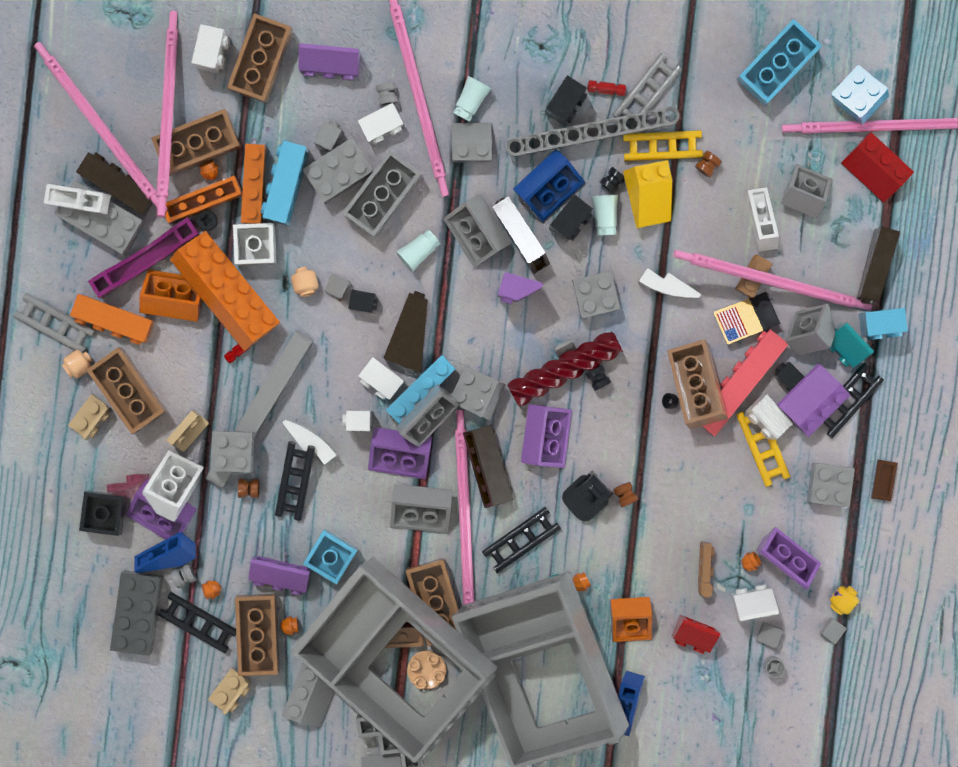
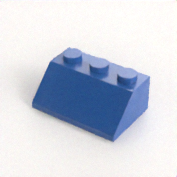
[513,149,585,222]

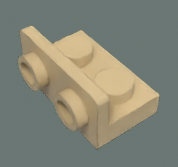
[68,394,111,440]
[166,410,209,452]
[208,667,251,715]

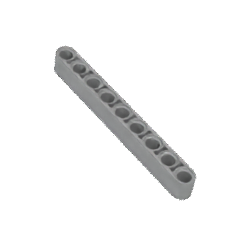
[506,107,680,157]
[206,331,313,489]

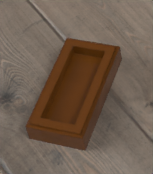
[871,459,898,501]

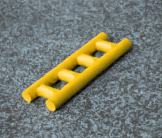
[623,130,703,161]
[736,412,791,487]

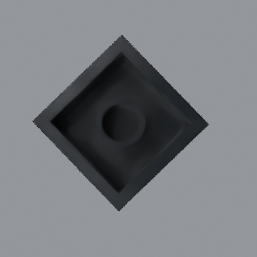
[545,75,588,126]
[549,194,593,242]
[79,490,127,536]

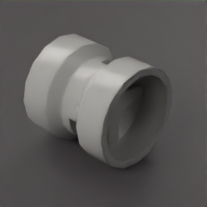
[376,82,398,106]
[171,563,197,588]
[763,656,785,678]

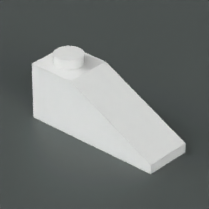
[748,187,779,252]

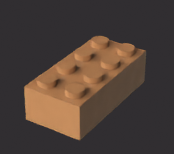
[227,13,293,104]
[151,109,242,176]
[667,339,728,429]
[87,347,167,434]
[406,558,459,646]
[235,593,280,676]

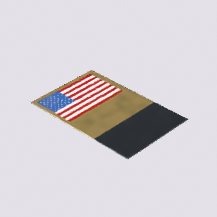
[714,292,781,344]

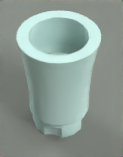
[453,76,492,122]
[591,195,619,235]
[396,229,440,272]

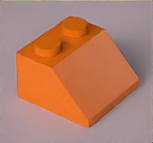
[611,597,652,642]

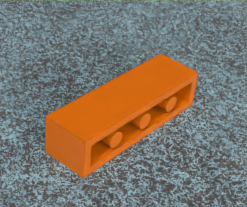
[241,144,267,224]
[165,176,243,224]
[70,294,155,345]

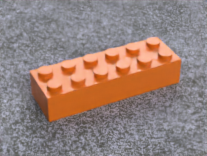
[170,231,280,351]

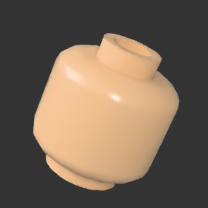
[291,267,319,297]
[62,349,92,379]

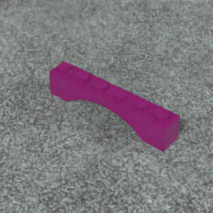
[88,217,200,299]

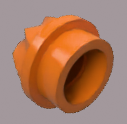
[199,160,218,180]
[741,551,762,571]
[572,572,591,591]
[202,580,221,599]
[280,616,299,636]

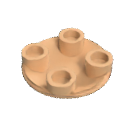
[407,651,446,689]

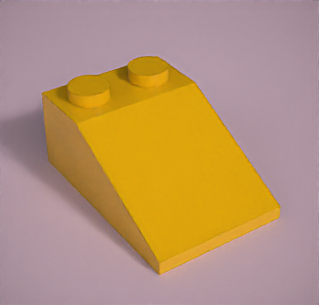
[623,160,672,229]

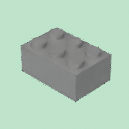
[302,138,373,204]

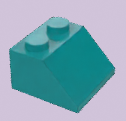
[828,322,874,368]

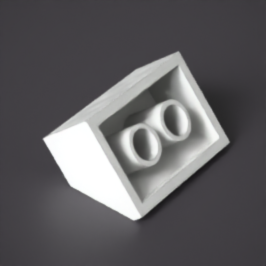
[142,450,204,522]

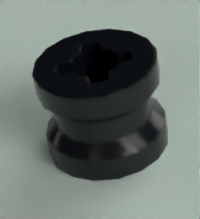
[197,210,218,231]

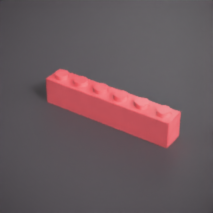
[701,329,788,436]

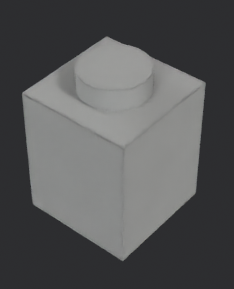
[314,120,343,151]

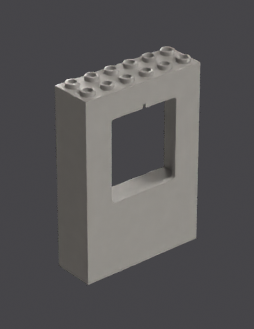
[291,557,498,763]
[451,571,629,767]

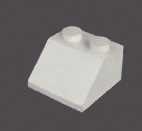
[731,584,779,621]

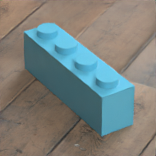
[386,355,456,424]

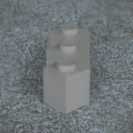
[356,714,423,767]

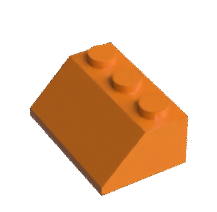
[139,269,203,322]

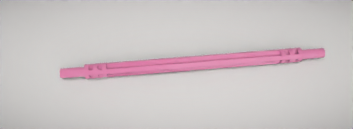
[389,0,449,197]
[156,11,178,217]
[34,42,168,211]
[781,118,958,134]
[673,250,872,311]
[455,410,474,605]

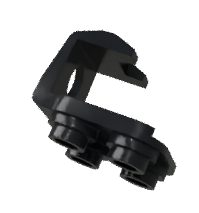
[562,470,614,521]

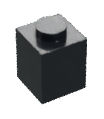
[348,289,379,313]
[774,362,805,392]

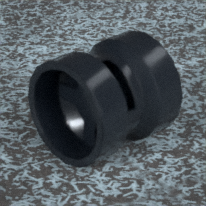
[599,167,625,194]
[586,365,611,391]

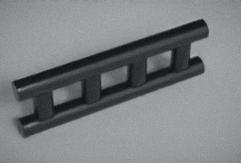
[823,362,884,439]
[275,441,315,521]
[482,506,561,574]
[157,592,236,654]

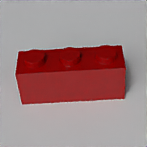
[841,132,914,203]

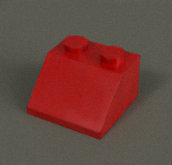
[672,614,721,654]

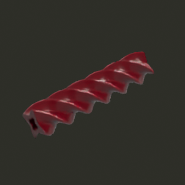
[507,331,623,406]

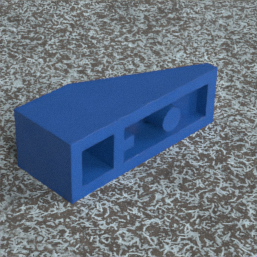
[134,532,196,573]
[618,671,645,736]

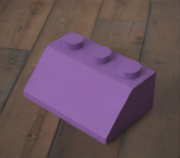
[299,43,361,81]
[498,272,543,305]
[777,363,850,437]
[521,404,572,468]
[368,427,432,480]
[126,479,197,540]
[756,527,822,590]
[248,555,312,595]

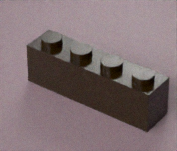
[76,152,153,216]
[463,425,513,508]

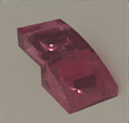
[107,473,149,492]

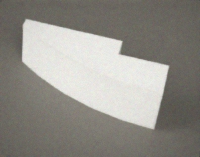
[44,184,111,214]
[638,268,701,298]
[282,420,338,465]

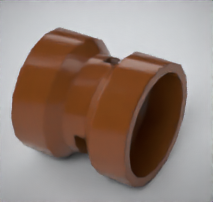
[695,151,722,178]
[238,478,260,498]
[613,482,638,507]

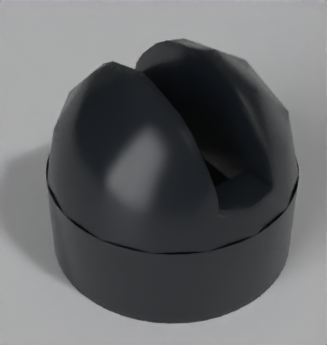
[662,393,679,409]

